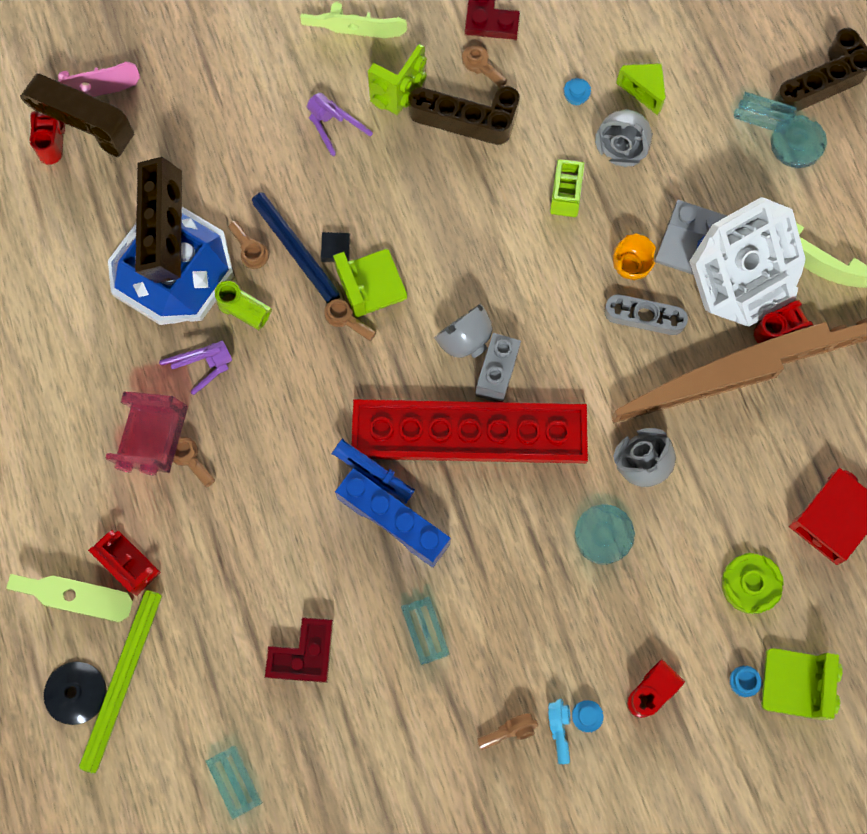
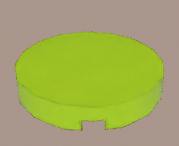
[722,553,784,614]

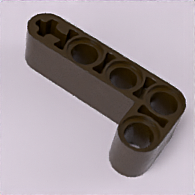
[772,28,867,116]
[20,73,134,157]
[408,86,520,145]

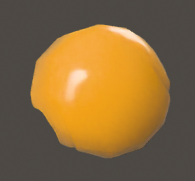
[612,233,656,280]

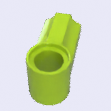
[215,281,272,331]

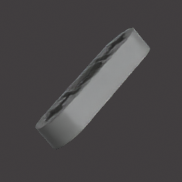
[604,295,688,335]

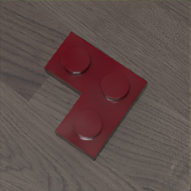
[465,0,520,40]
[265,617,334,683]

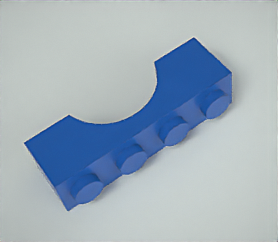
[335,468,451,568]

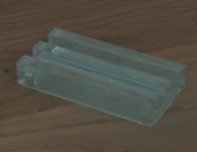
[734,92,797,134]
[401,596,450,666]
[206,746,263,820]

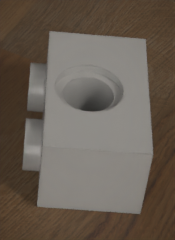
[475,333,521,402]

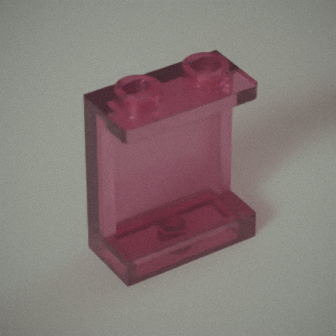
[105,391,188,476]

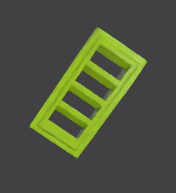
[550,159,585,217]

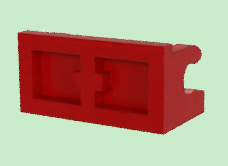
[88,530,161,596]

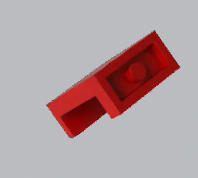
[789,468,867,565]

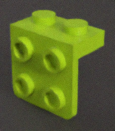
[368,44,427,116]
[761,648,843,720]

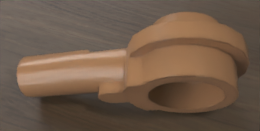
[462,45,507,88]
[228,221,269,269]
[324,299,376,341]
[168,437,215,488]
[477,713,538,750]

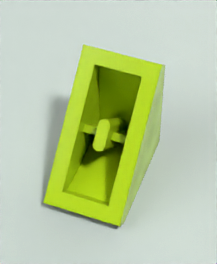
[616,63,666,115]

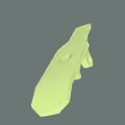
[300,2,407,38]
[6,574,133,622]

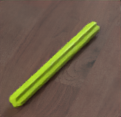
[79,590,162,773]

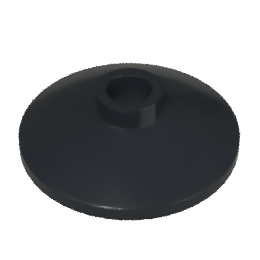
[44,662,106,725]

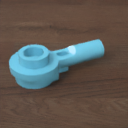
[548,699,571,764]

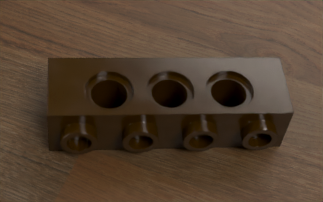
[135,157,182,283]

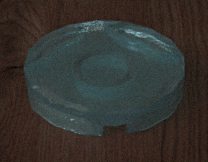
[770,115,827,168]
[574,504,635,565]

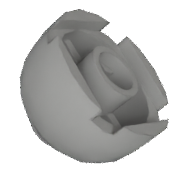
[595,109,653,167]
[434,304,493,358]
[613,428,676,487]

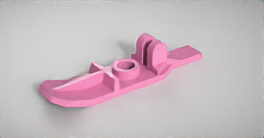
[58,61,140,97]

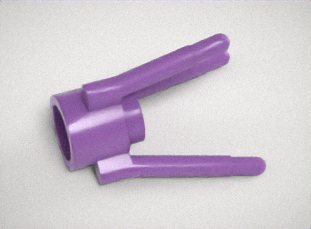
[307,93,373,156]
[159,340,232,395]

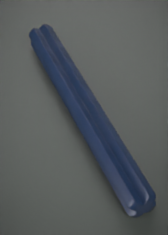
[252,192,340,303]

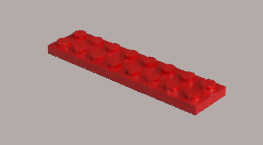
[351,399,588,464]

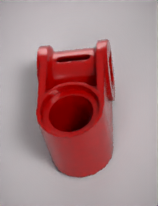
[30,111,65,165]
[753,300,814,344]
[627,659,685,718]

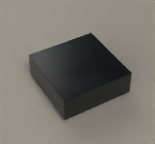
[321,232,350,262]

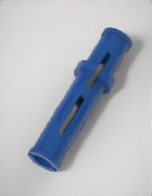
[331,438,415,505]

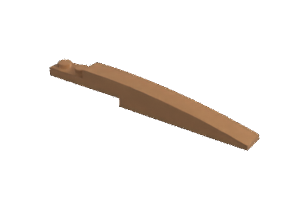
[611,318,867,423]

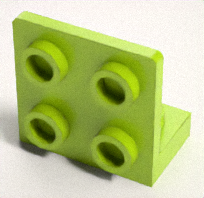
[333,249,407,318]

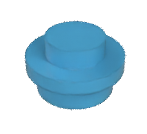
[564,78,591,105]
[729,666,761,697]
[572,700,604,732]

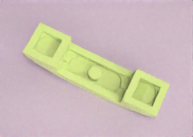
[796,223,867,288]

